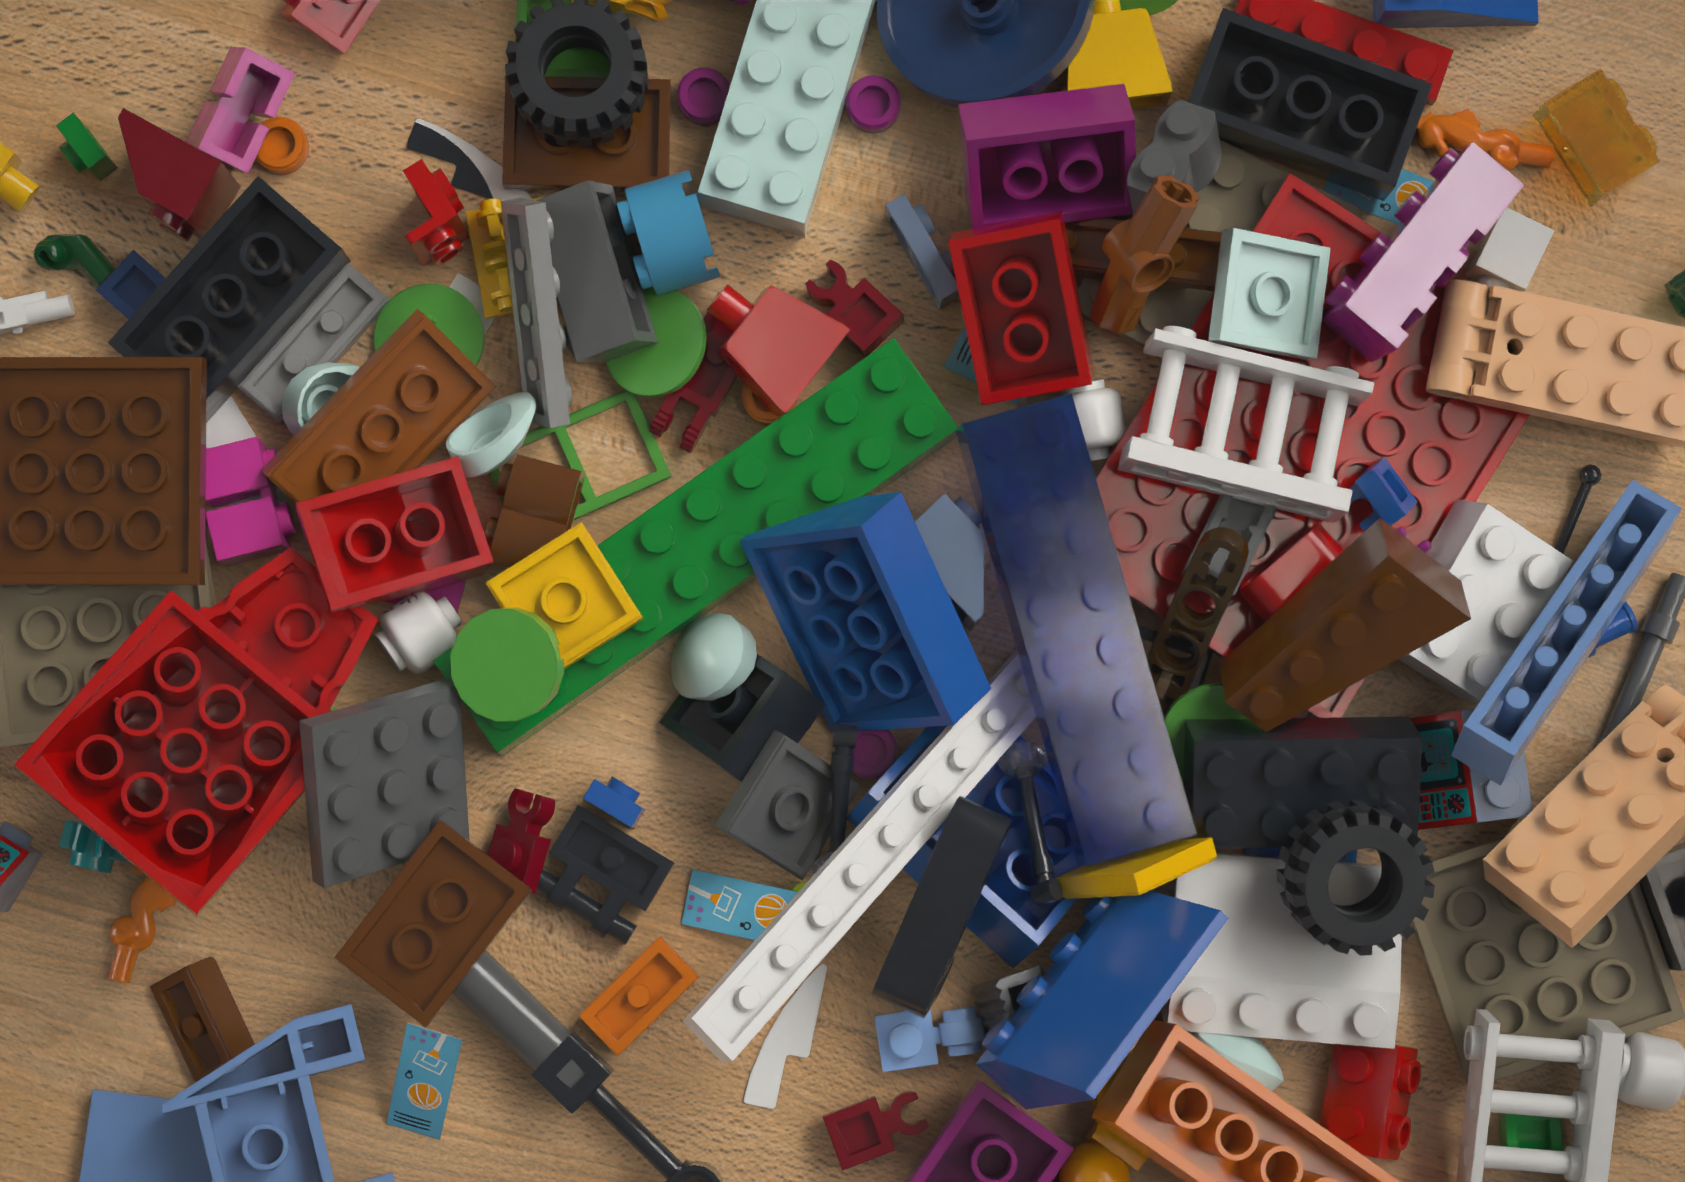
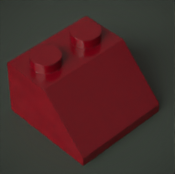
[118,108,241,242]

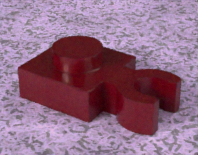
[805,260,905,358]
[487,788,555,894]
[822,1091,929,1171]

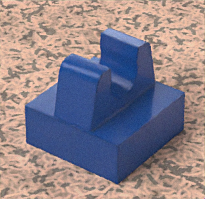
[1350,457,1417,531]

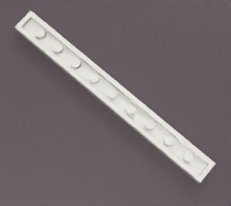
[683,626,1081,1064]

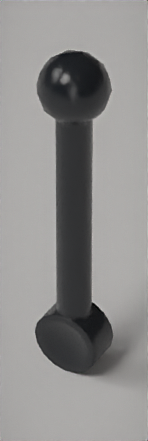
[1554,464,1602,554]

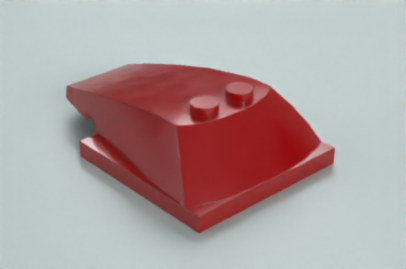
[14,547,379,917]

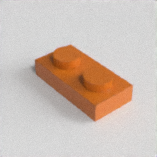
[579,936,700,1057]

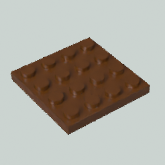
[0,357,207,586]

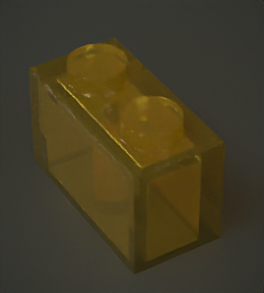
[1533,68,1660,207]

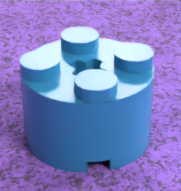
[617,170,720,296]

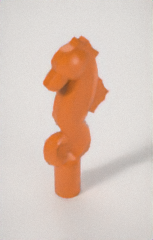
[1416,108,1554,170]
[108,865,178,983]

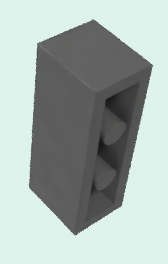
[536,180,658,364]

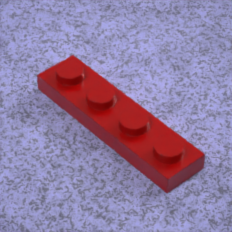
[1234,0,1454,106]

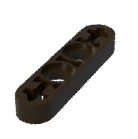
[1132,527,1249,719]

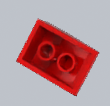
[295,456,494,613]

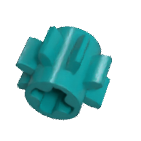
[59,820,128,873]

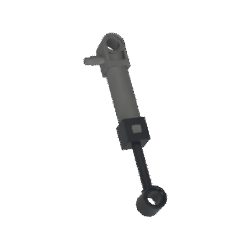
[453,950,723,1182]

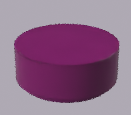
[677,68,730,126]
[846,75,901,134]
[852,729,898,779]

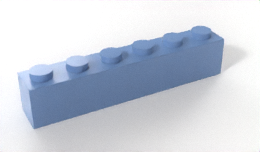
[1451,480,1682,786]

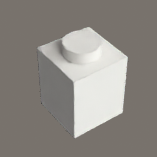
[1465,207,1554,292]

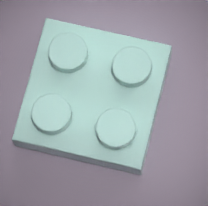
[1208,228,1331,360]

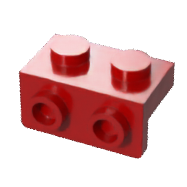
[403,159,470,266]
[1320,1044,1421,1160]

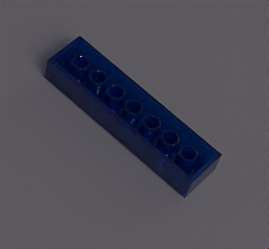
[955,393,1197,866]

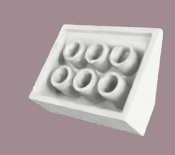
[1161,852,1402,1049]

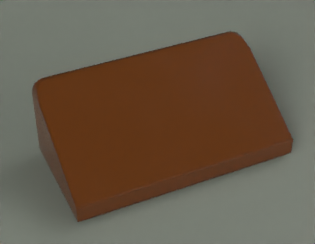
[150,957,255,1083]

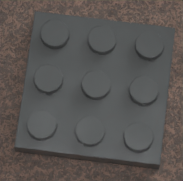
[299,679,470,888]

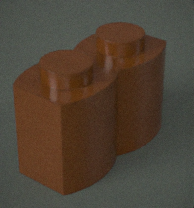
[484,454,586,568]

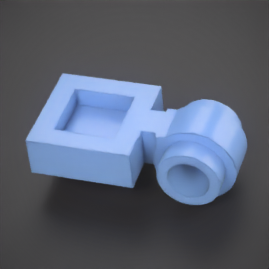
[874,1006,985,1072]

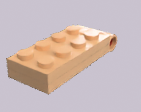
[1426,280,1685,447]
[1483,684,1685,948]

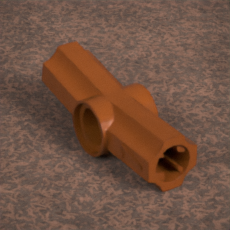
[1089,175,1200,334]

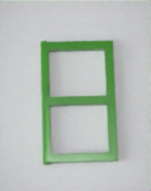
[489,389,672,520]

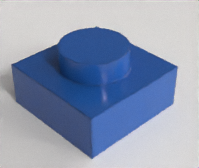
[583,776,646,828]

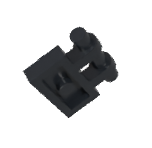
[536,805,675,945]

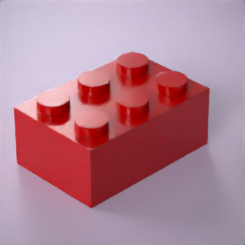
[948,211,1094,405]

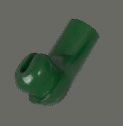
[34,234,116,288]

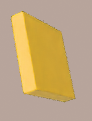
[486,522,644,669]
[1056,837,1217,899]

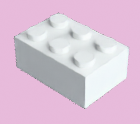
[1399,499,1573,703]

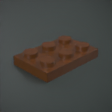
[502,76,671,191]
[334,820,532,1027]

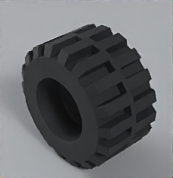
[505,0,649,148]
[1277,800,1435,956]

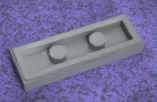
[237,263,390,425]

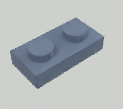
[884,194,959,310]

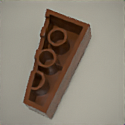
[1220,518,1471,732]

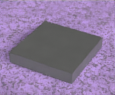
[715,729,861,880]

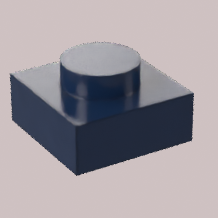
[96,249,166,320]

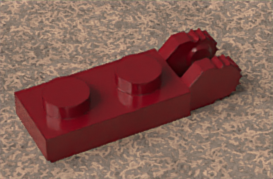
[649,292,738,453]

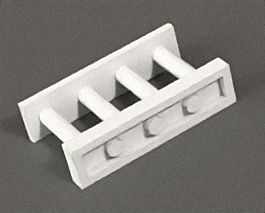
[1118,326,1374,523]
[1456,1009,1625,1182]

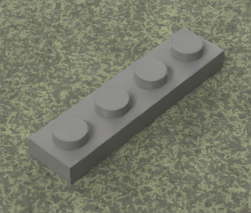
[501,198,572,428]

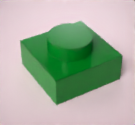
[55,112,118,181]
[1498,1113,1563,1151]

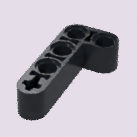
[872,796,1012,1019]

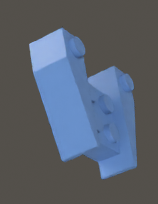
[161,1004,395,1182]

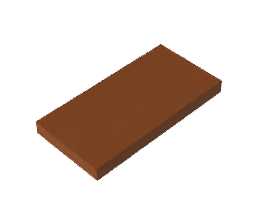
[261,309,497,503]

